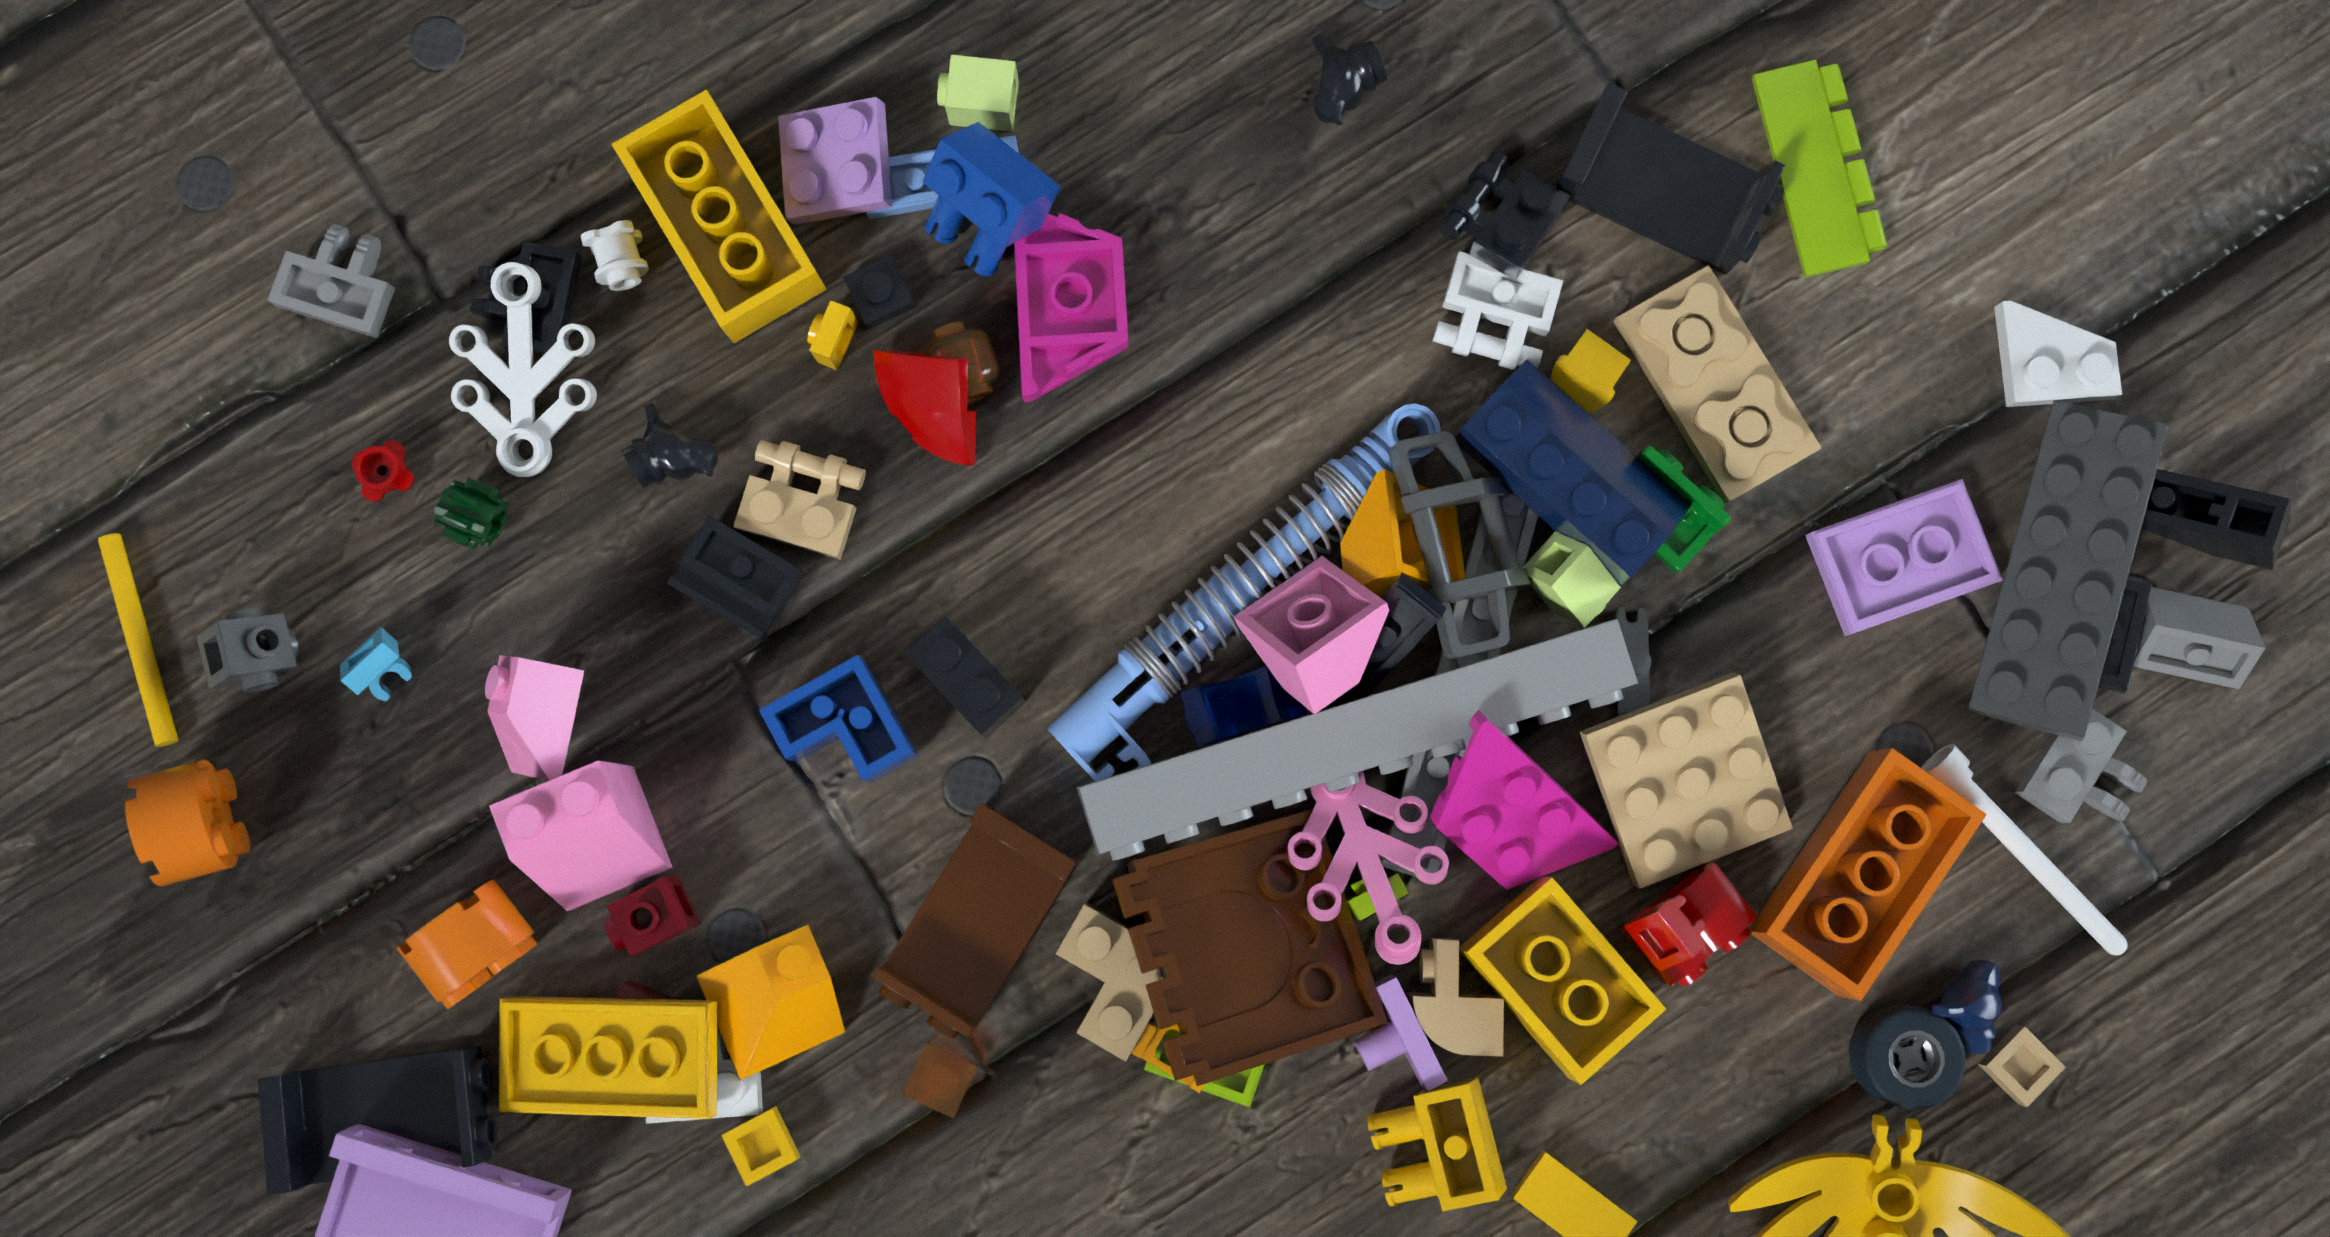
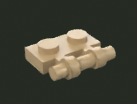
[733,440,866,560]

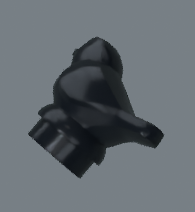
[1312,34,1387,125]
[621,403,718,488]

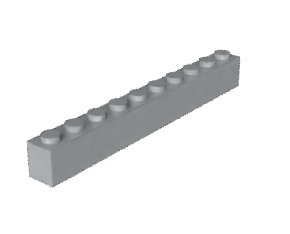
[1077,619,1638,861]

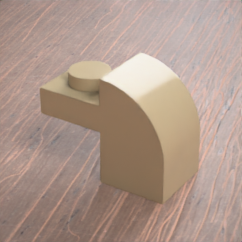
[1406,937,1504,1057]

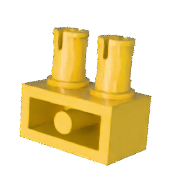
[1367,1077,1507,1212]

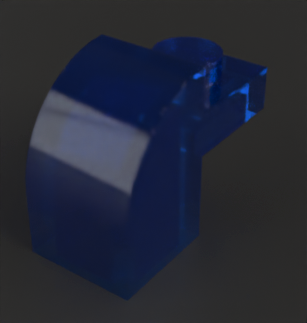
[1181,666,1307,746]

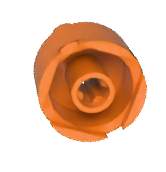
[125,759,250,887]
[396,879,538,1010]

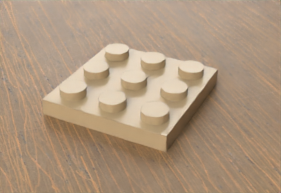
[1580,672,1793,889]

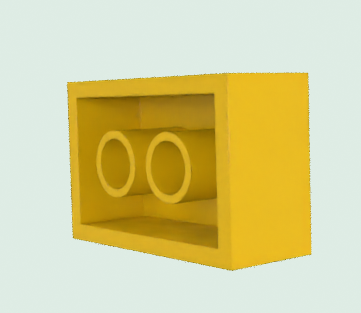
[1459,877,1666,1085]

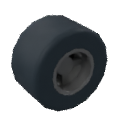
[1849,1004,1966,1110]

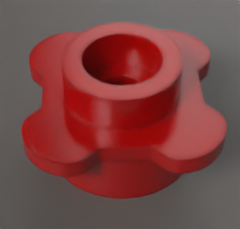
[352,440,415,502]

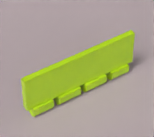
[1751,59,1887,278]

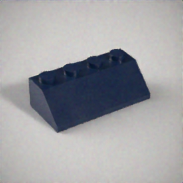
[1455,360,1691,585]

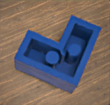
[759,655,920,783]

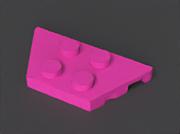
[1014,213,1129,402]
[1430,710,1619,890]

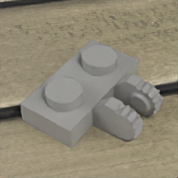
[267,224,395,338]
[2014,709,2148,823]

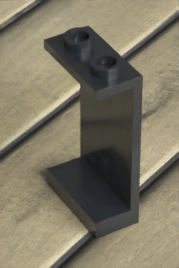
[1556,82,1785,275]
[258,1045,497,1195]

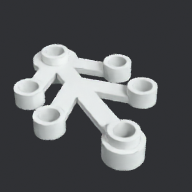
[449,262,597,477]

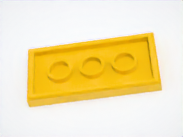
[499,996,717,1119]

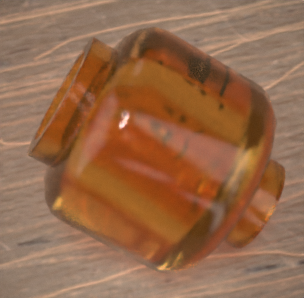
[923,321,1001,404]

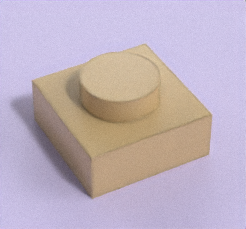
[1978,1025,2066,1107]

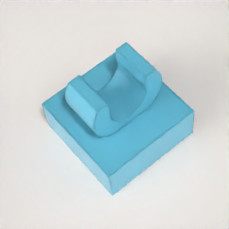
[340,627,412,701]

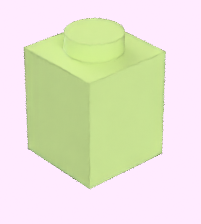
[937,55,1019,132]
[1522,531,1621,628]

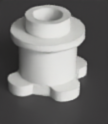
[581,220,649,291]

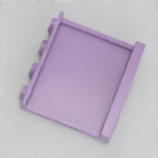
[315,1123,572,1237]

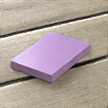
[1805,479,2003,636]

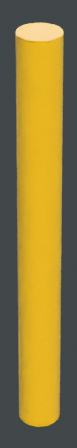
[98,533,179,747]

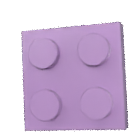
[778,97,893,225]

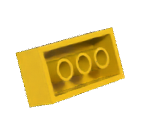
[612,89,827,343]

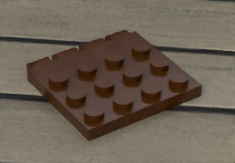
[1112,809,1388,1086]

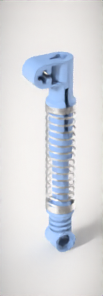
[1046,403,1441,782]

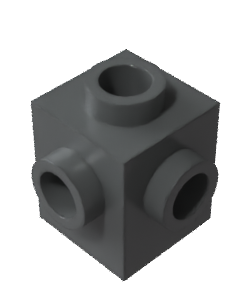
[197,608,298,692]

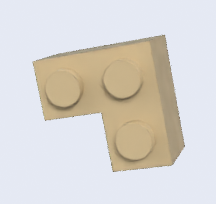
[1056,903,1163,1062]

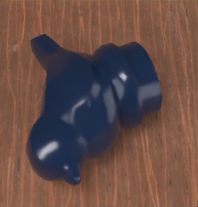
[1931,960,2002,1054]

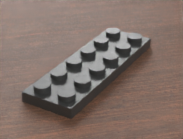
[1967,400,2169,741]

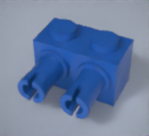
[922,122,1061,276]

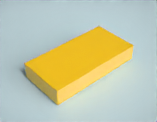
[1510,1150,1638,1237]

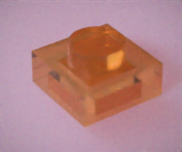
[903,1041,979,1118]

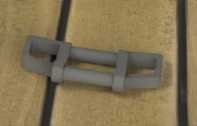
[1389,431,1531,660]

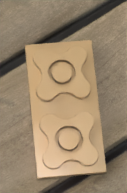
[1613,265,1822,504]

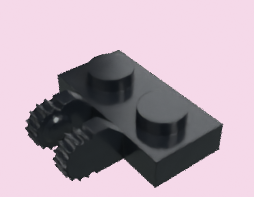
[470,241,582,356]

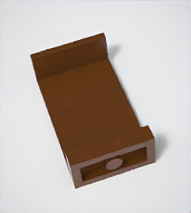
[872,803,1078,1039]

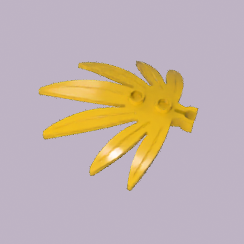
[1728,1114,2071,1237]

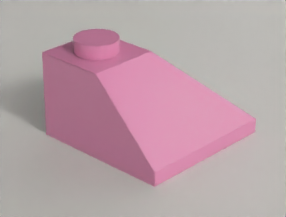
[1234,556,1389,714]
[485,655,584,781]

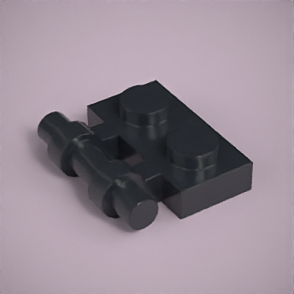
[1440,152,1571,281]

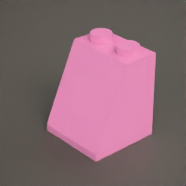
[489,760,673,911]

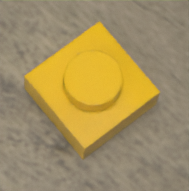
[807,300,858,371]
[721,1106,801,1186]

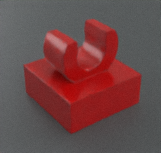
[1624,895,1707,971]

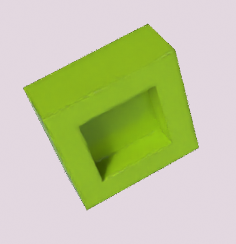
[1346,873,1409,921]

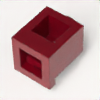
[604,875,701,957]

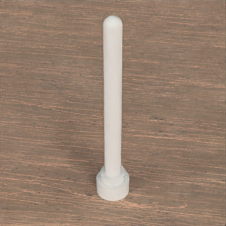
[1921,744,2127,955]

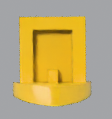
[1550,329,1631,414]

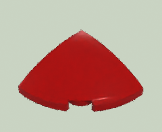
[873,349,976,466]

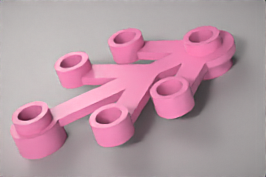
[1288,771,1449,965]

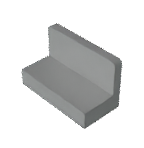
[2133,587,2266,689]

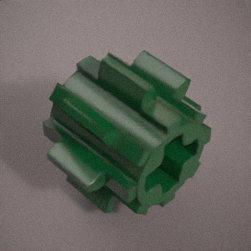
[434,478,509,549]

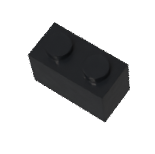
[905,616,1026,739]

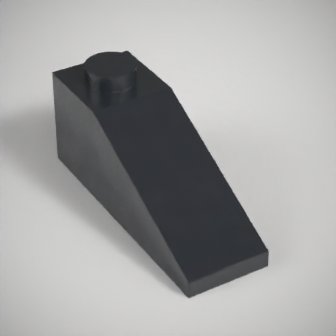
[2141,469,2291,570]

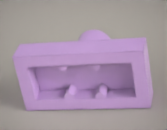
[1353,974,1448,1091]

